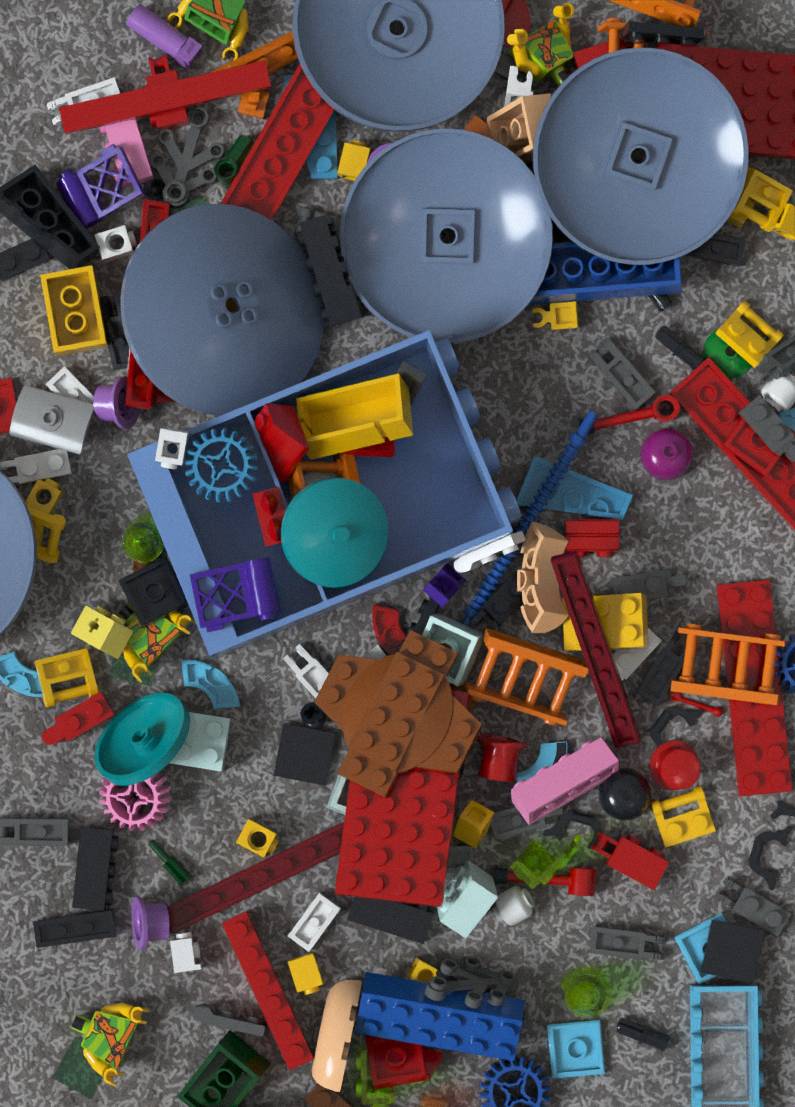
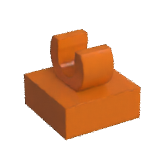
[238,90,270,119]

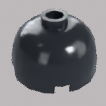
[599,768,651,821]

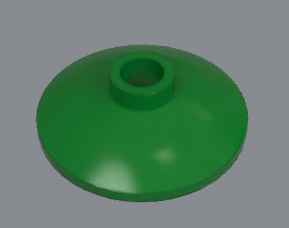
[703,329,752,379]

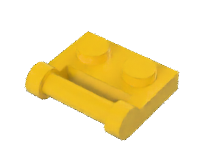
[732,167,793,232]
[715,300,784,368]
[26,504,66,563]
[34,648,98,708]
[650,786,716,848]

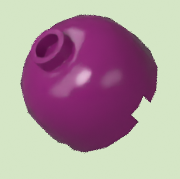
[640,428,693,481]

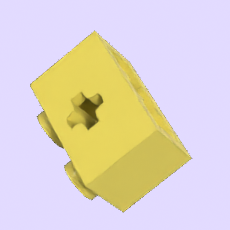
[71,606,133,659]

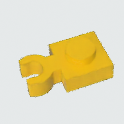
[532,301,579,330]

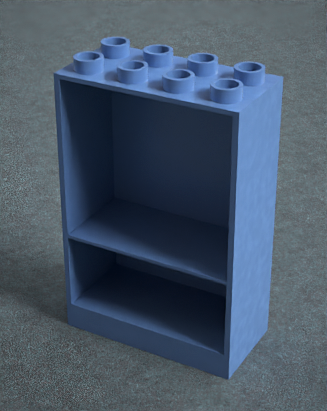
[127,330,522,658]

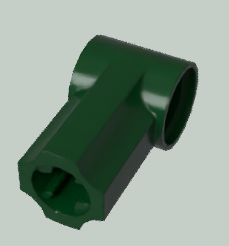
[214,135,254,189]

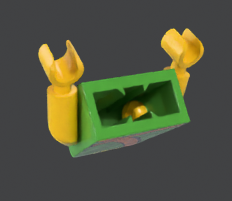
[167,0,248,60]

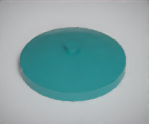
[281,477,388,588]
[94,693,190,786]

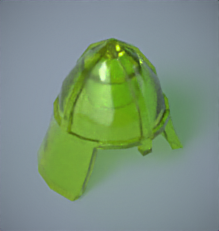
[122,514,165,563]
[559,966,612,1018]

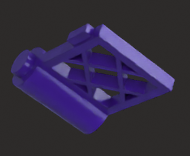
[56,144,145,229]
[190,557,281,632]

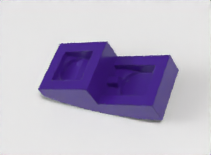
[423,563,467,608]

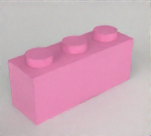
[99,119,154,189]

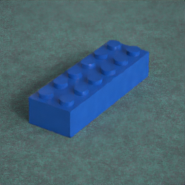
[528,242,682,305]
[355,972,525,1061]

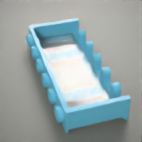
[690,984,764,1107]

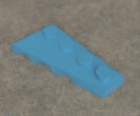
[283,75,338,180]

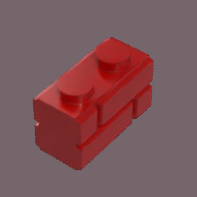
[564,519,619,558]

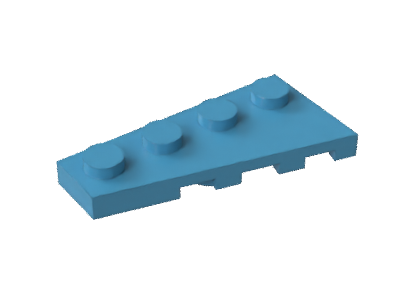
[516,455,633,520]

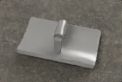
[9,386,94,454]

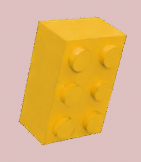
[40,265,108,357]
[562,593,649,653]

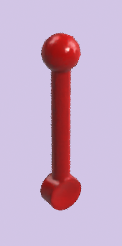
[670,692,723,717]

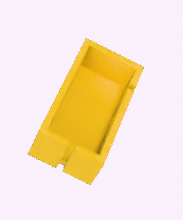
[296,373,413,460]

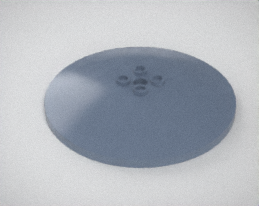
[292,0,505,132]
[121,204,324,416]

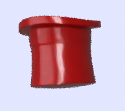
[477,733,528,782]
[649,740,700,790]

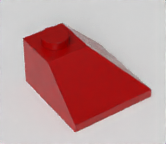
[254,403,309,483]

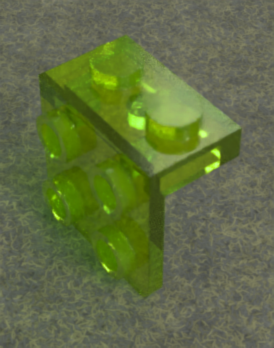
[510,834,582,889]
[356,1045,394,1107]

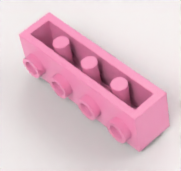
[511,737,619,825]

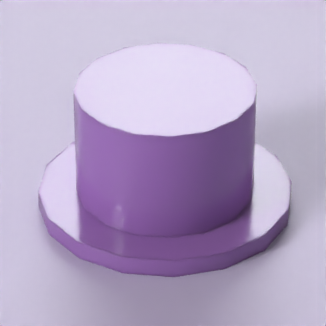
[93,376,140,429]
[131,897,170,950]

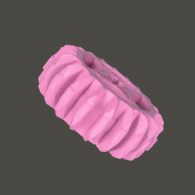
[99,771,171,831]

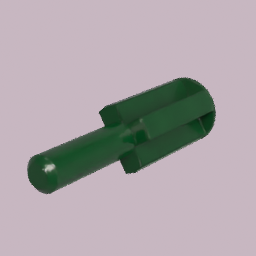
[148,840,192,887]

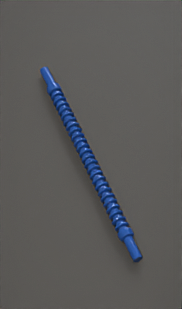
[461,410,598,627]

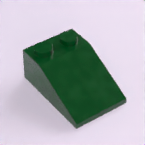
[177,1030,271,1107]

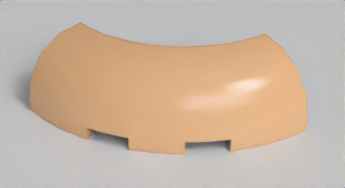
[517,522,569,633]
[312,980,362,1092]

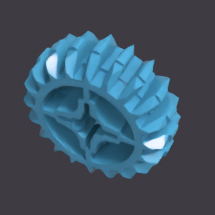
[184,428,259,503]

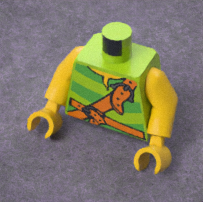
[507,3,574,87]
[118,603,196,683]
[71,1003,150,1087]

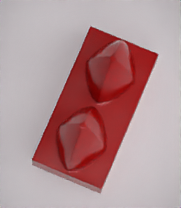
[253,487,285,547]

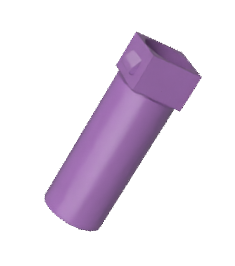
[126,4,202,70]

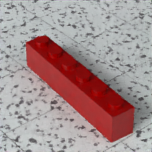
[222,910,314,1070]

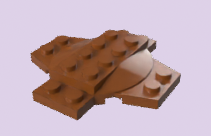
[314,630,483,798]

